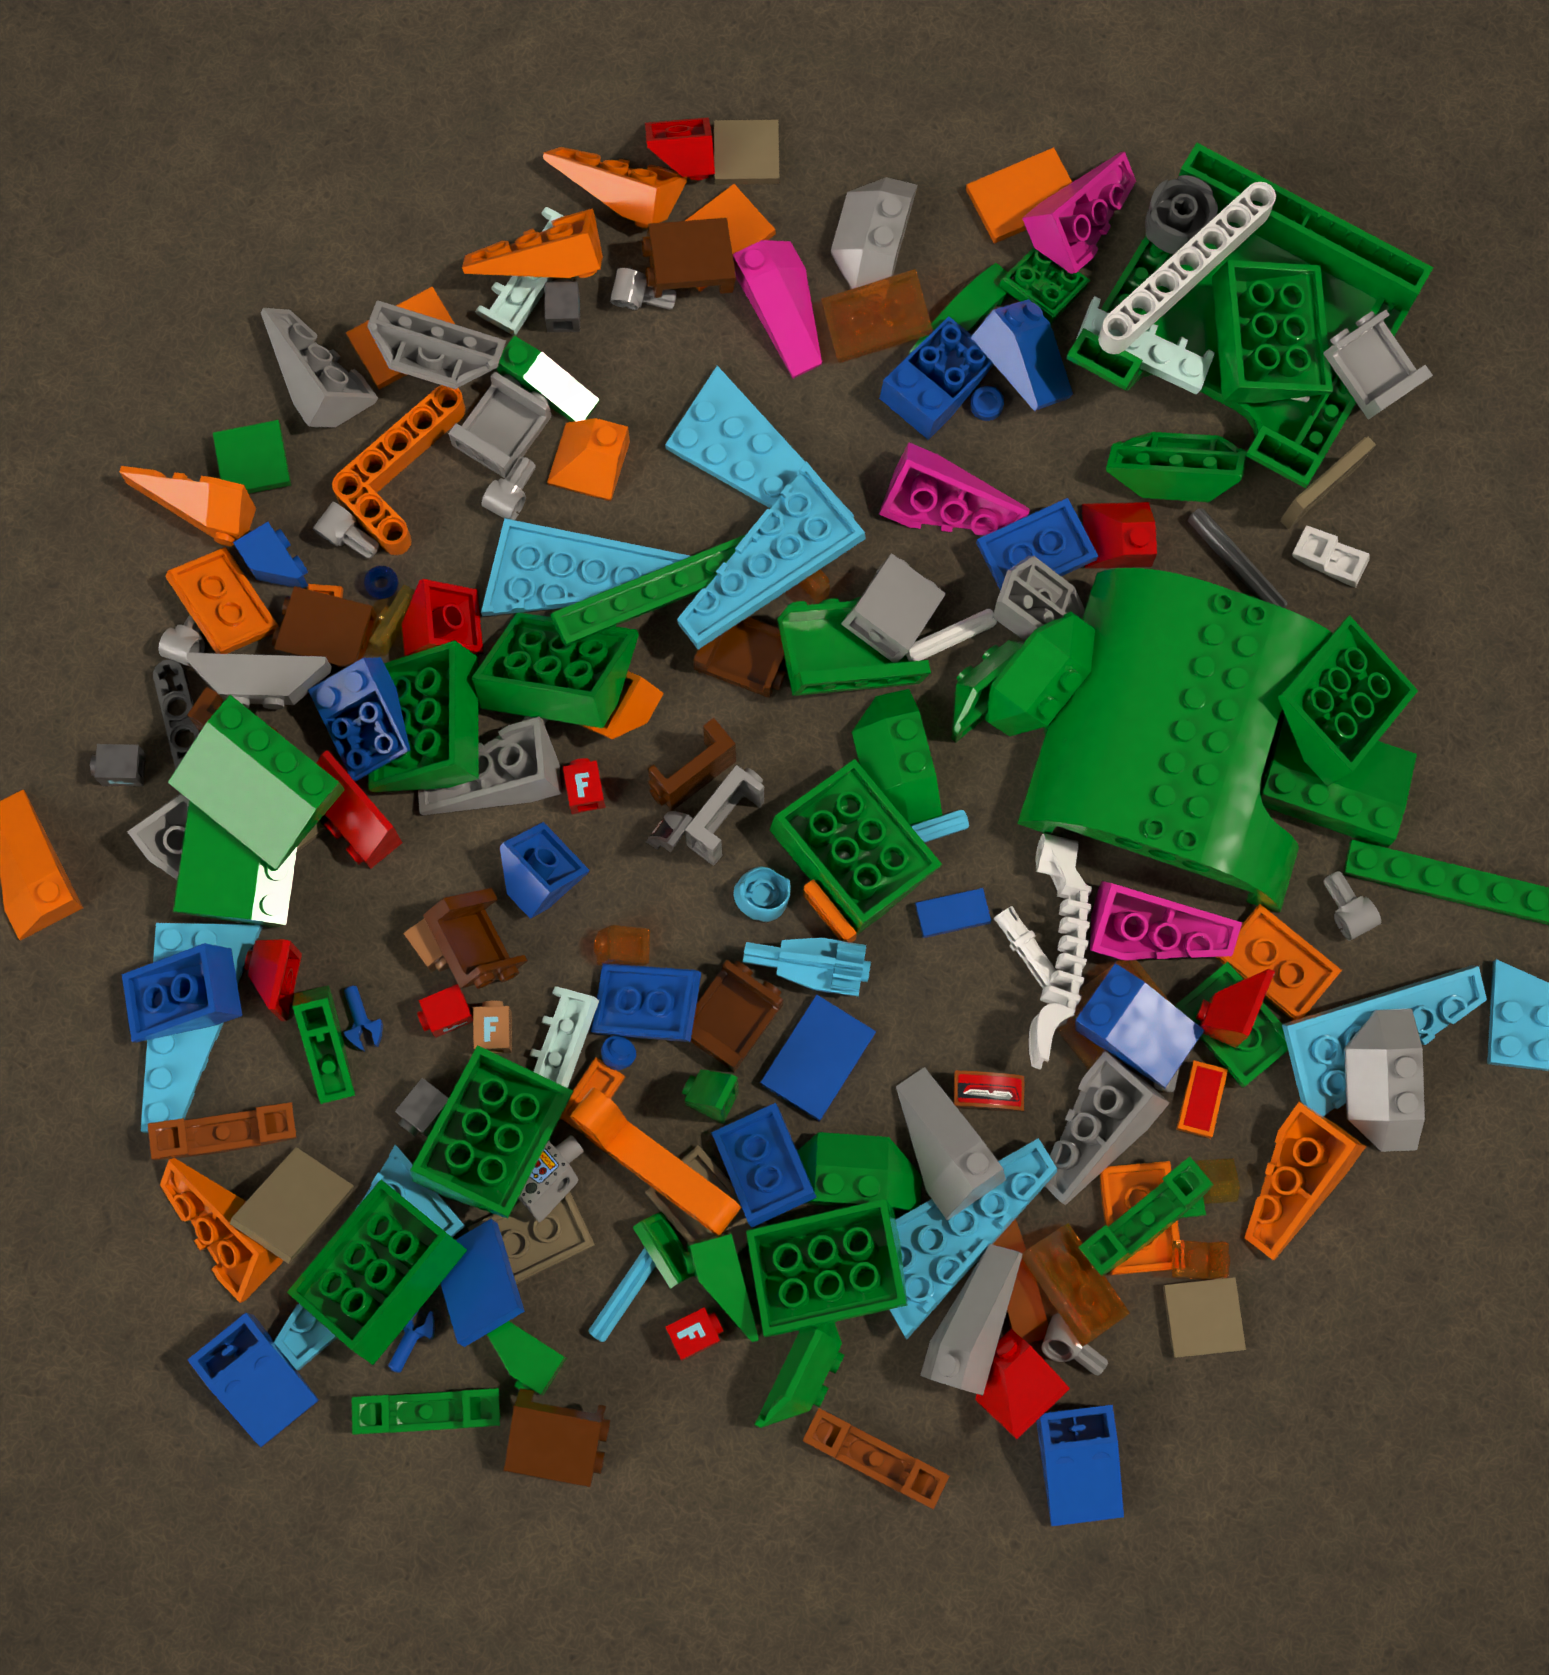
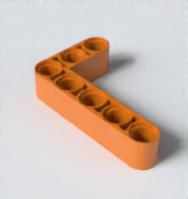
[332,385,466,555]
[570,1087,741,1236]

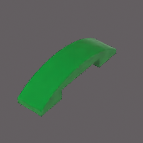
[909,263,1010,354]
[1078,1156,1214,1276]
[352,1388,500,1435]

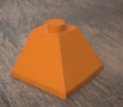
[547,418,630,501]
[578,671,664,739]

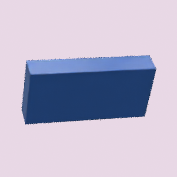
[915,888,991,938]

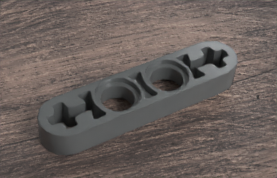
[153,660,200,769]

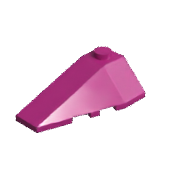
[1022,152,1136,274]
[733,240,822,379]
[879,442,1030,536]
[1090,881,1242,960]

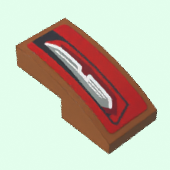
[954,1070,1024,1112]

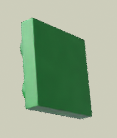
[999,247,1090,324]
[213,420,291,494]

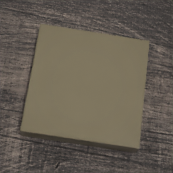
[714,120,780,185]
[1163,1277,1246,1358]

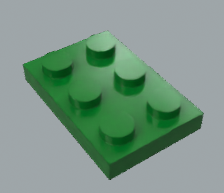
[1175,962,1288,1088]

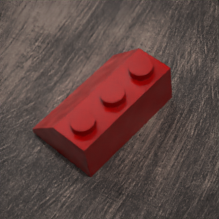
[316,750,403,869]

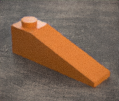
[543,147,688,228]
[462,208,603,278]
[0,790,83,941]
[1244,1102,1366,1260]

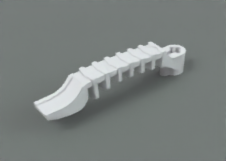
[1029,833,1092,1069]

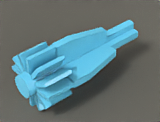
[743,938,871,997]

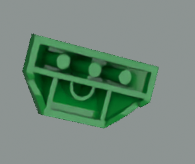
[1106,432,1247,502]
[985,611,1095,737]
[951,640,1024,743]
[851,689,942,825]
[797,1132,922,1212]
[754,1322,845,1428]

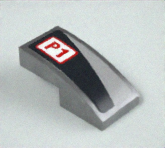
[646,811,693,852]

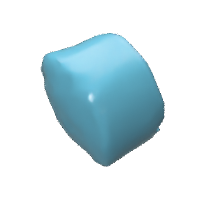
[734,866,791,922]

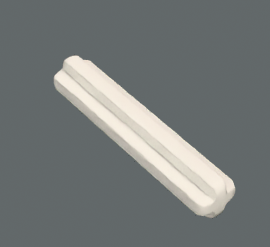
[906,609,997,662]

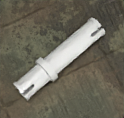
[994,906,1056,989]

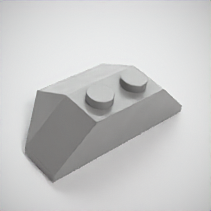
[831,177,918,302]
[367,300,506,389]
[993,556,1085,641]
[186,653,331,709]
[1344,1008,1425,1152]

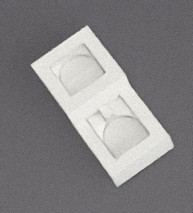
[1293,525,1369,588]

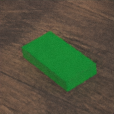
[633,1212,695,1289]

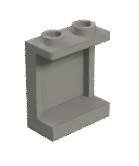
[1323,310,1433,420]
[448,372,551,479]
[841,553,946,663]
[685,765,764,866]

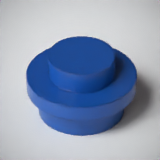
[601,1036,636,1070]

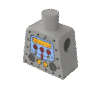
[519,1135,584,1223]

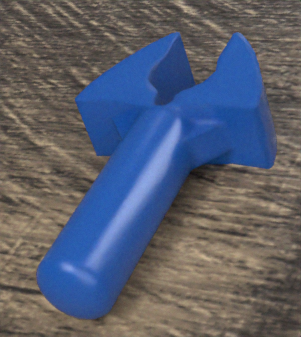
[344,985,383,1052]
[388,1310,435,1373]

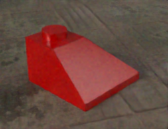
[645,117,715,180]
[1081,502,1157,569]
[402,579,483,656]
[245,939,302,1021]
[1195,969,1275,1048]
[975,1329,1070,1439]

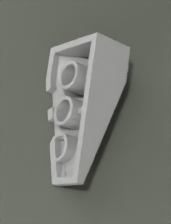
[261,308,378,428]
[418,717,562,815]
[127,793,241,924]
[1045,1051,1169,1205]
[896,1067,1006,1220]
[920,1244,1023,1395]

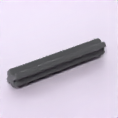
[1188,508,1287,608]

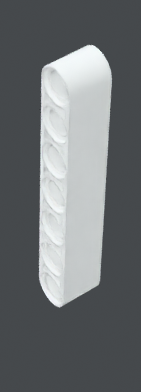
[1098,182,1276,354]

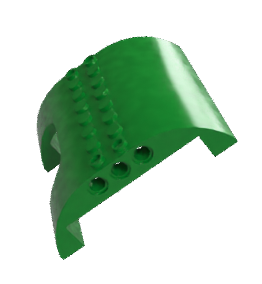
[1066,143,1434,489]
[1017,568,1332,913]

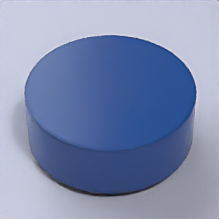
[970,386,1004,421]

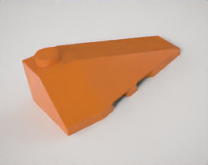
[119,466,256,546]
[160,1158,283,1303]

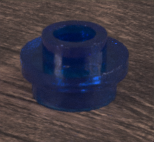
[364,566,399,599]

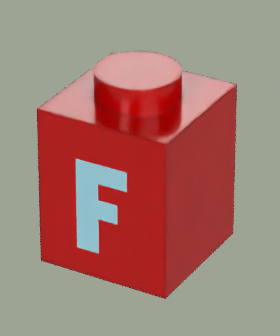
[563,758,606,814]
[417,984,473,1038]
[666,1307,724,1361]

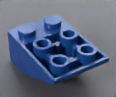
[879,316,994,440]
[308,657,410,782]
[187,1313,319,1447]
[1036,1405,1124,1526]

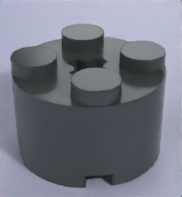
[1145,175,1218,254]

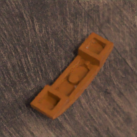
[147,1102,296,1160]
[992,1219,1048,1343]
[803,1408,950,1510]

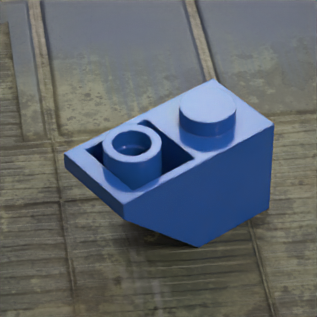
[233,522,308,588]

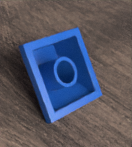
[500,822,590,919]

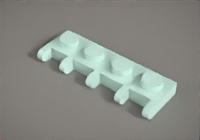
[475,207,564,336]
[1076,296,1215,394]
[529,986,599,1088]

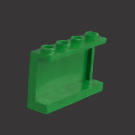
[777,596,931,696]

